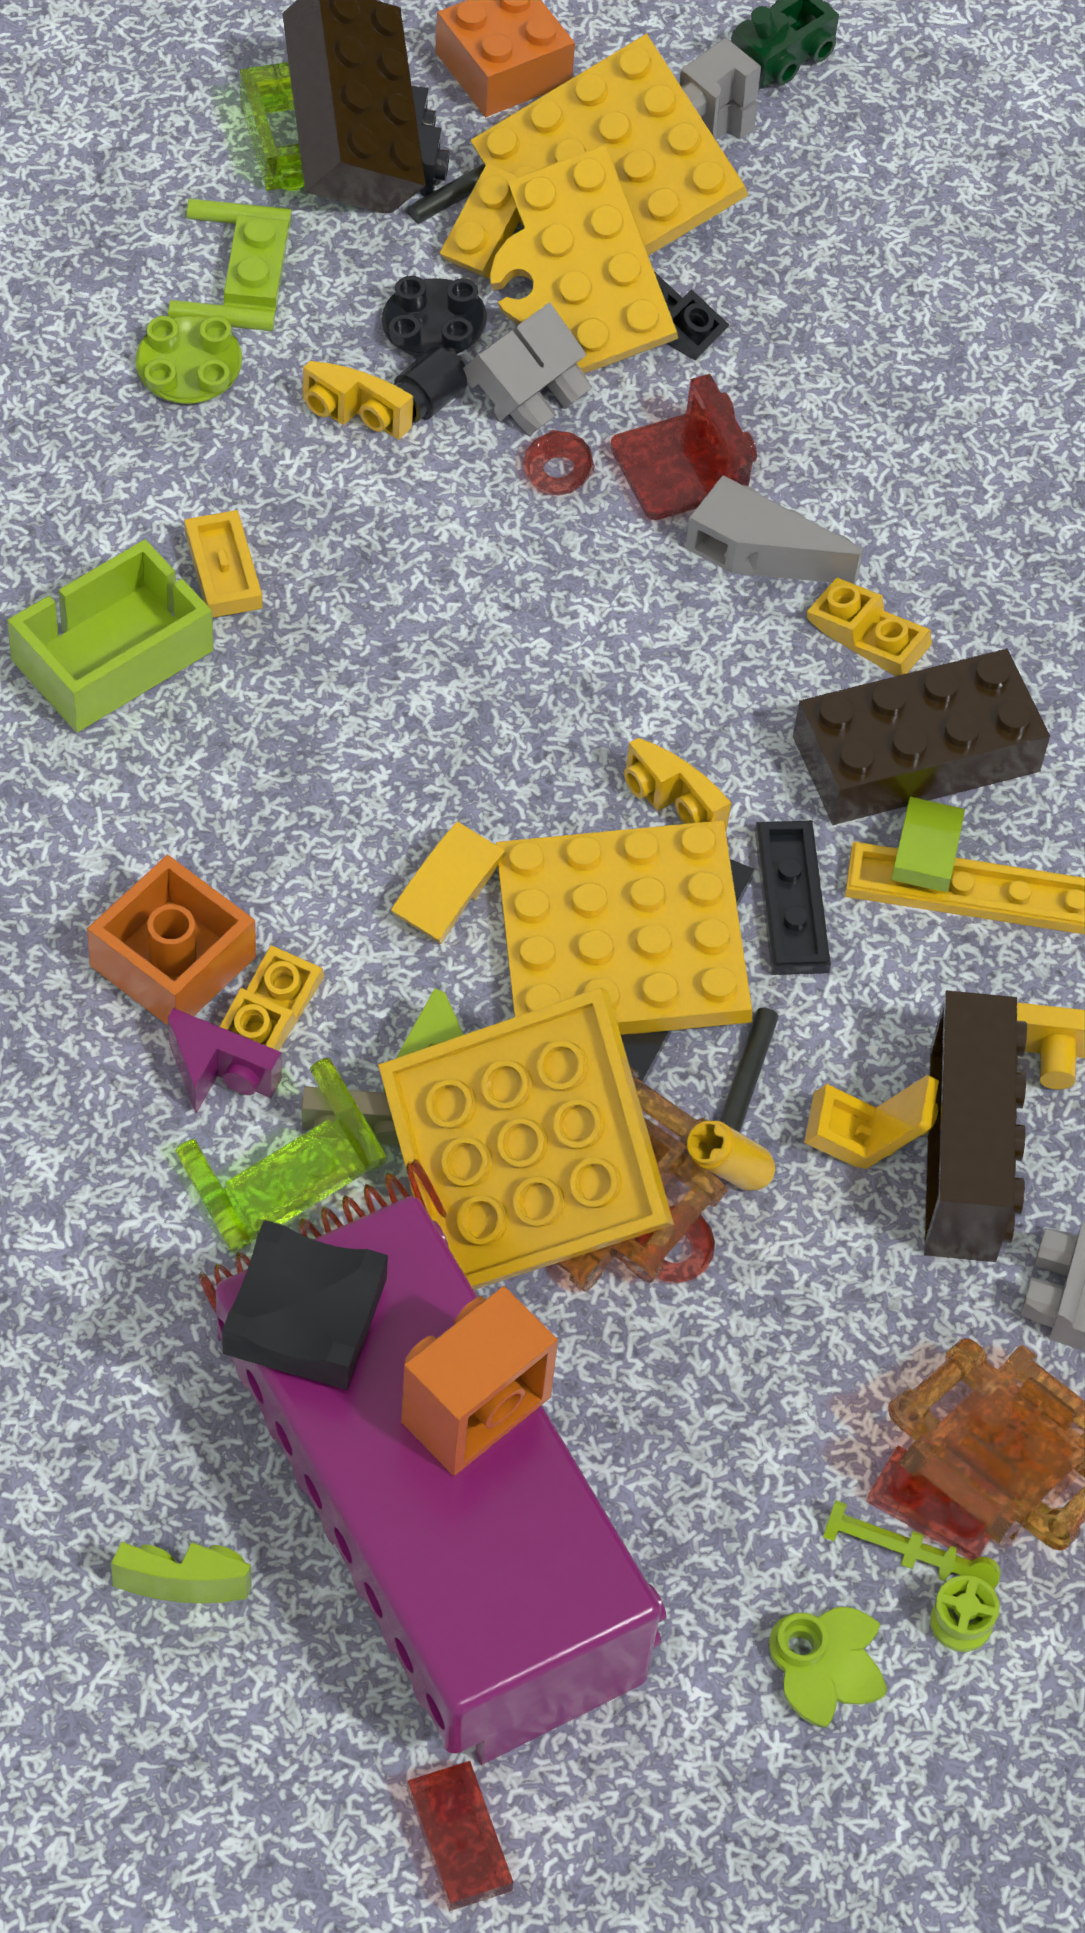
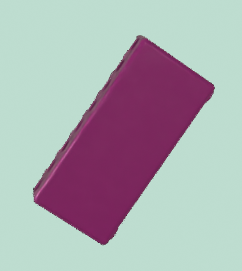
[216,1196,667,1765]

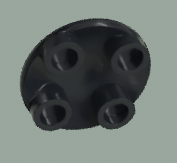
[382,276,487,357]

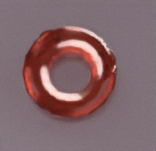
[523,430,595,496]
[635,1205,715,1284]

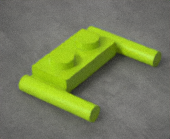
[168,198,292,331]

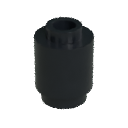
[394,347,467,423]

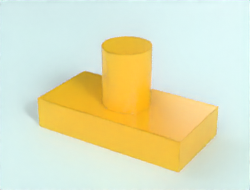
[1017,1002,1085,1090]

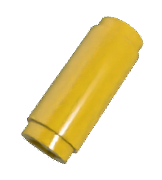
[687,1121,775,1191]

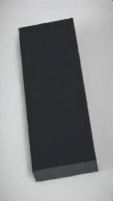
[755,820,831,975]

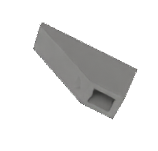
[685,475,864,584]

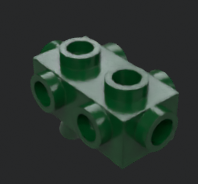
[731,0,839,88]

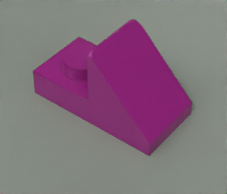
[168,1008,282,1113]

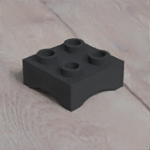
[222,1220,388,1390]

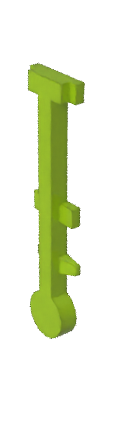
[823,1500,1001,1589]

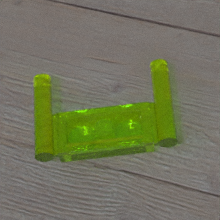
[175,1058,388,1253]

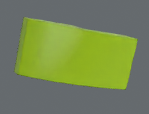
[891,797,965,893]
[111,1541,252,1604]

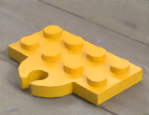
[490,144,678,373]

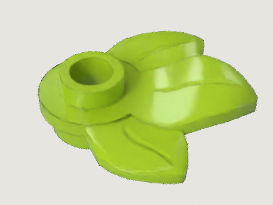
[768,1607,887,1728]

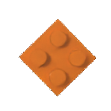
[435,0,575,118]
[87,854,256,1026]
[401,1286,558,1476]

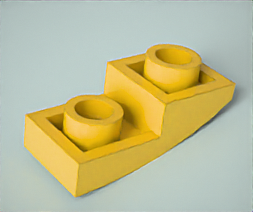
[303,361,413,440]
[807,577,932,676]
[624,738,731,832]
[391,821,506,944]
[220,945,325,1051]

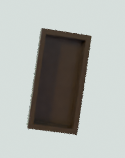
[282,0,426,213]
[793,648,1050,825]
[924,990,1027,1262]

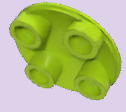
[136,316,242,404]

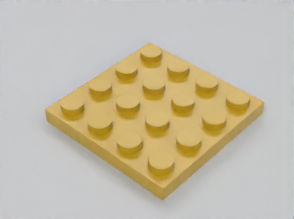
[470,33,749,256]
[496,820,752,1034]
[378,987,674,1290]

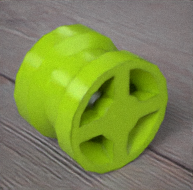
[930,1575,1000,1652]

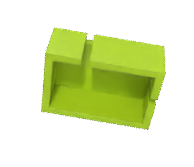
[7,539,213,733]

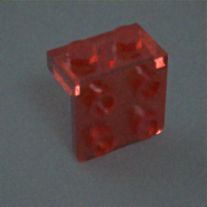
[610,373,757,520]

